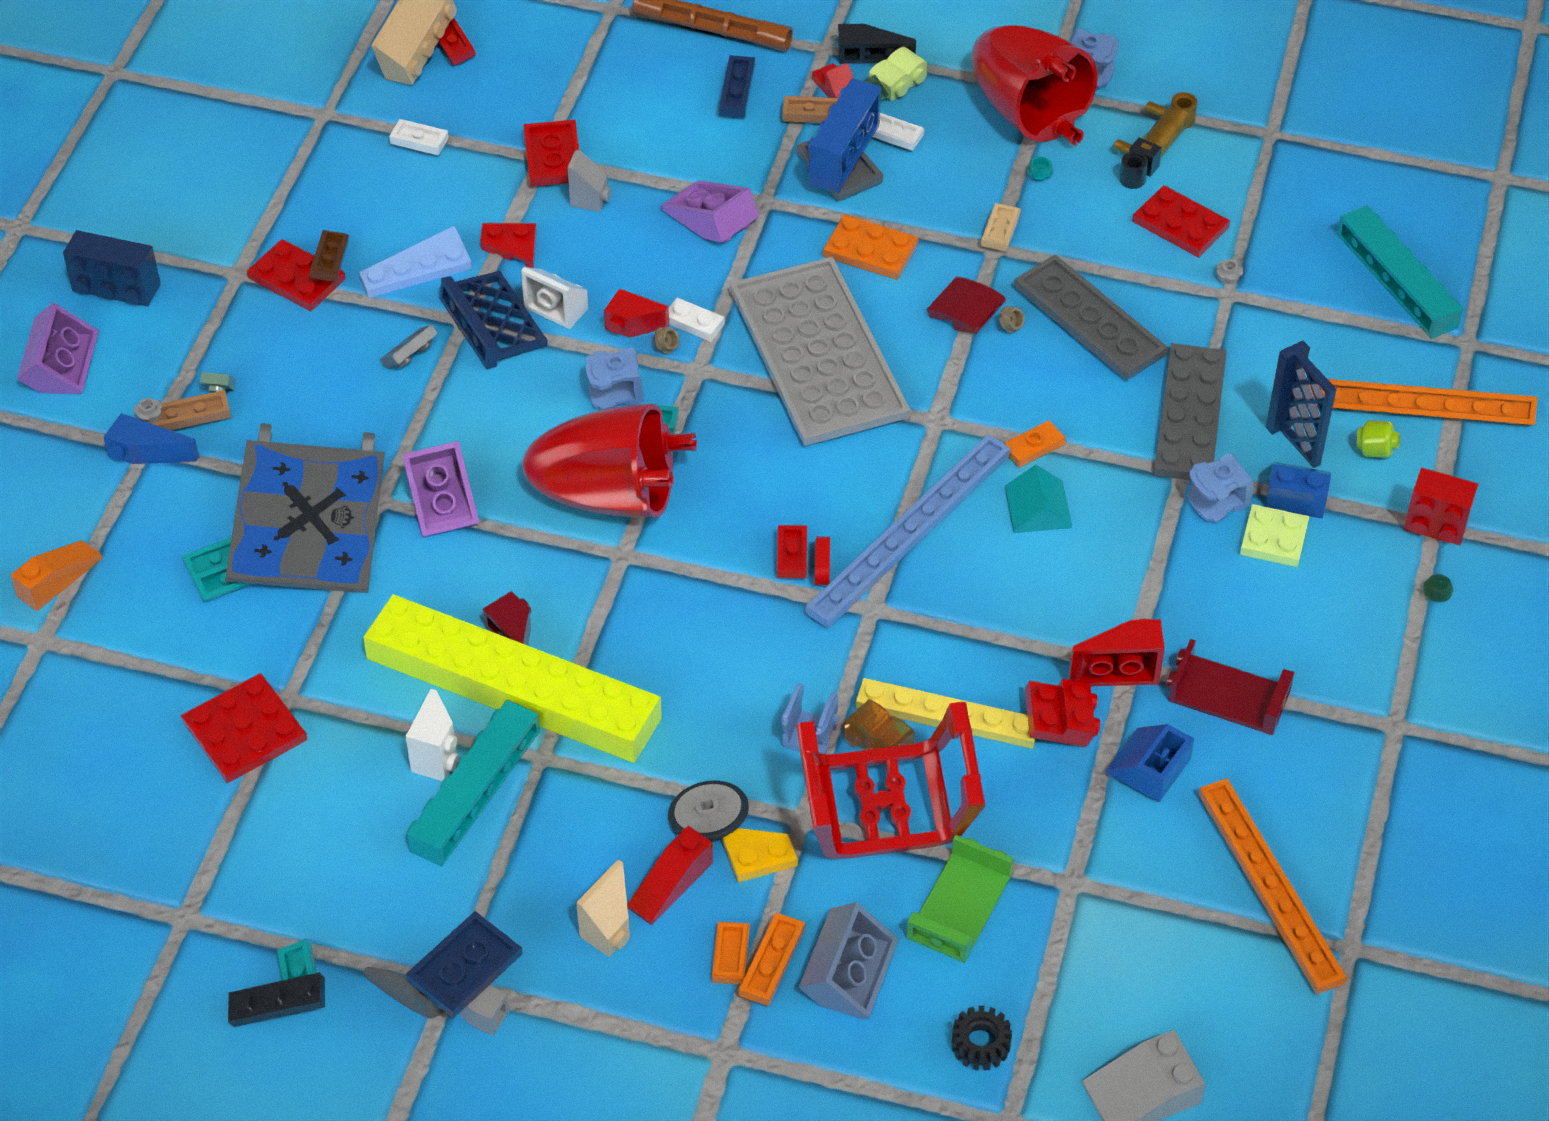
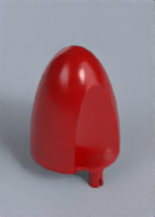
[971,25,1098,145]
[522,403,697,517]

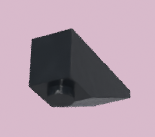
[838,23,916,64]

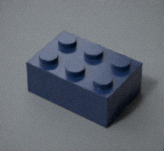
[63,230,161,307]

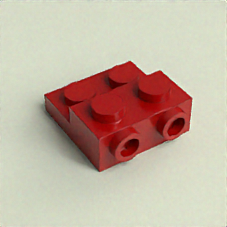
[1025,679,1100,747]

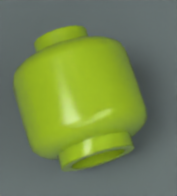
[1357,420,1401,458]

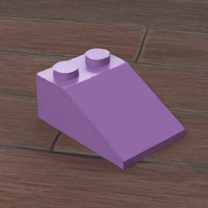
[661,180,759,243]
[402,441,480,538]

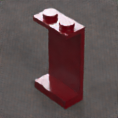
[1166,639,1295,735]

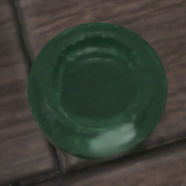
[1423,574,1453,602]

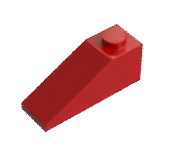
[627,825,713,925]

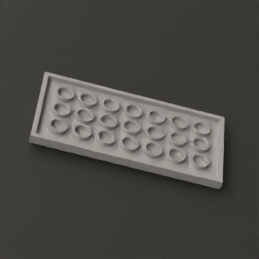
[730,256,911,446]

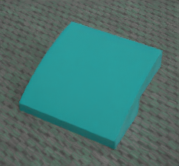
[182,537,252,603]

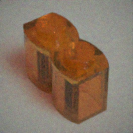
[844,699,915,765]

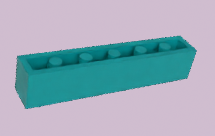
[1337,205,1463,339]
[407,700,540,867]

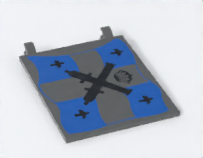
[225,423,385,593]

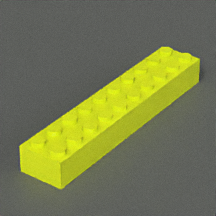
[363,594,662,763]

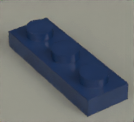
[719,55,755,118]

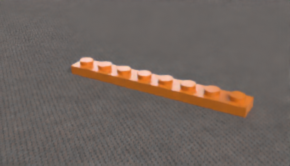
[1309,379,1538,425]
[1198,778,1347,995]

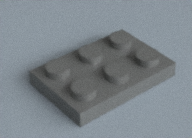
[797,140,883,201]

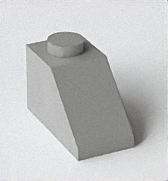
[568,150,612,212]

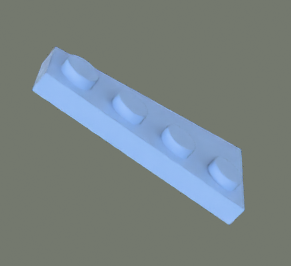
[359,226,472,298]

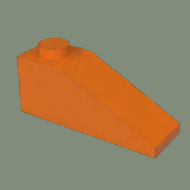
[10,540,102,611]

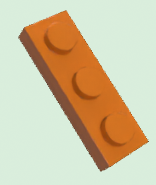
[739,912,806,1007]

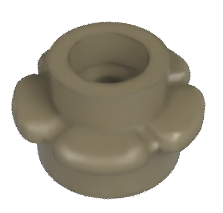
[999,306,1025,333]
[654,327,680,354]

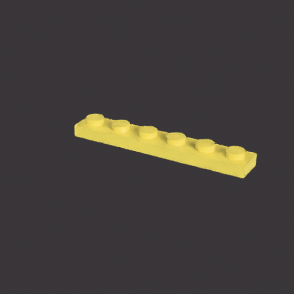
[856,678,1036,749]

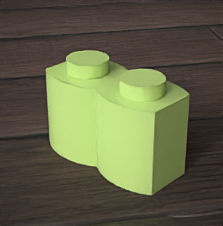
[869,47,927,101]

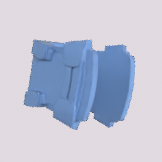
[1071,28,1118,89]
[586,348,644,410]
[1187,453,1254,524]
[781,684,840,754]

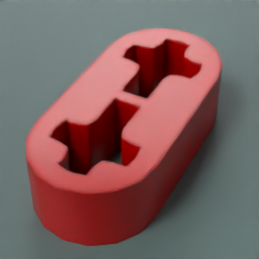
[815,536,830,586]

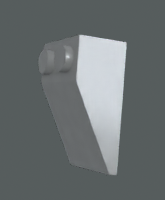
[1082,1030,1205,1121]

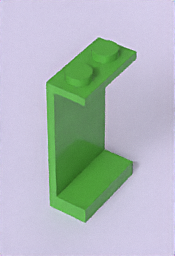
[907,835,1014,963]

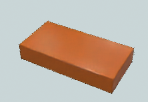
[712,921,750,985]

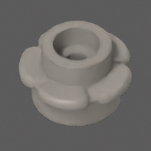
[1216,259,1243,284]
[134,398,162,424]

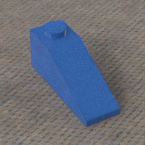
[103,413,200,464]

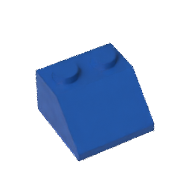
[1265,461,1331,519]

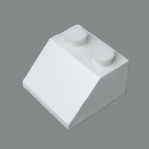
[521,267,588,329]
[406,689,460,781]

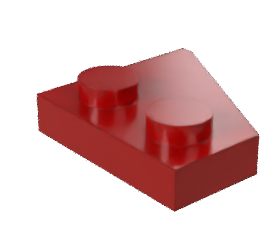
[481,223,537,268]

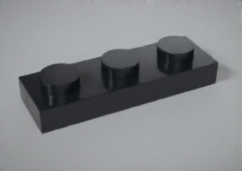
[228,972,325,1027]

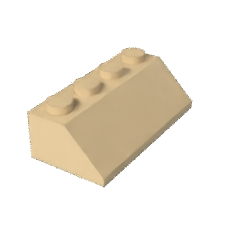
[371,0,457,85]

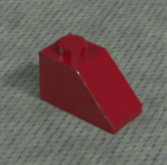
[483,591,532,646]

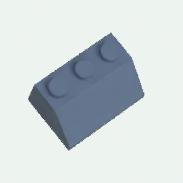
[799,902,899,1019]

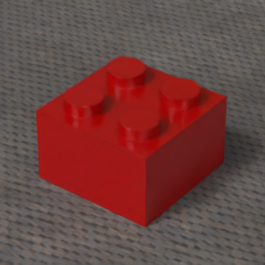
[1403,467,1479,546]

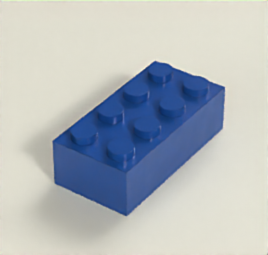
[807,78,881,193]

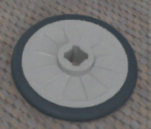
[668,780,749,841]

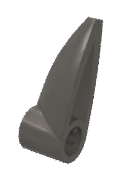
[364,967,444,1018]

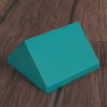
[1005,464,1072,533]

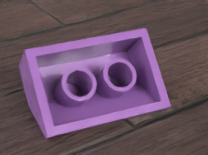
[17,302,99,395]

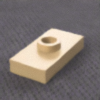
[981,203,1021,252]

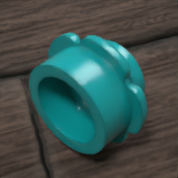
[1027,156,1053,181]

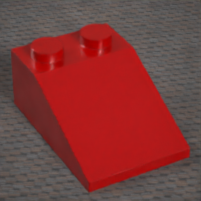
[1069,618,1165,687]

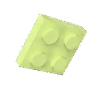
[1240,504,1309,567]

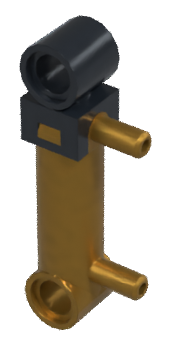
[1113,92,1198,189]

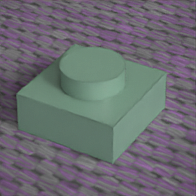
[200,372,236,393]

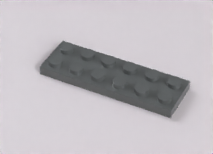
[1014,254,1168,381]
[1154,343,1227,481]

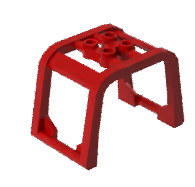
[796,702,986,859]

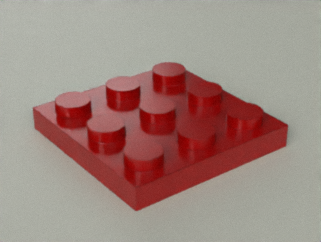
[181,673,308,784]

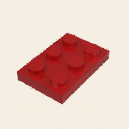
[523,120,579,187]
[1132,185,1230,258]
[247,239,346,312]

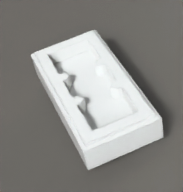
[873,113,924,151]

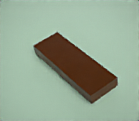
[310,230,349,282]

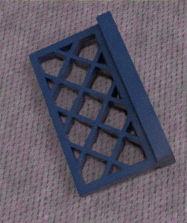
[439,271,548,369]
[1266,340,1336,468]

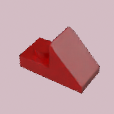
[812,63,854,98]

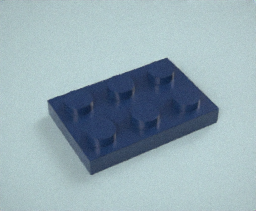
[406,911,523,1019]

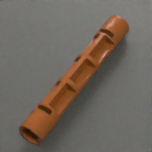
[633,0,793,52]

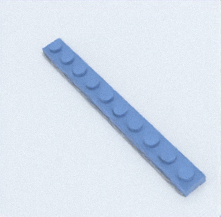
[805,434,1011,628]

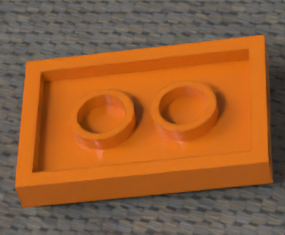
[823,214,919,280]

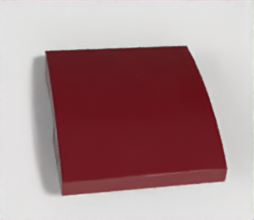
[927,276,1006,334]

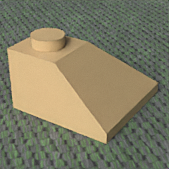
[576,860,630,957]

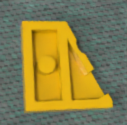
[721,828,798,883]

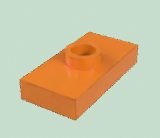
[1003,420,1066,468]

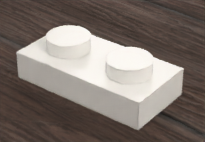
[389,119,449,156]
[669,298,725,342]

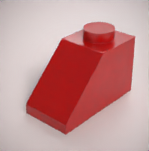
[604,288,669,338]

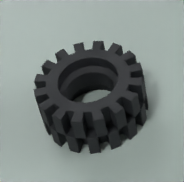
[951,1006,1012,1071]

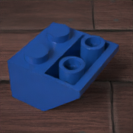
[1106,724,1194,802]

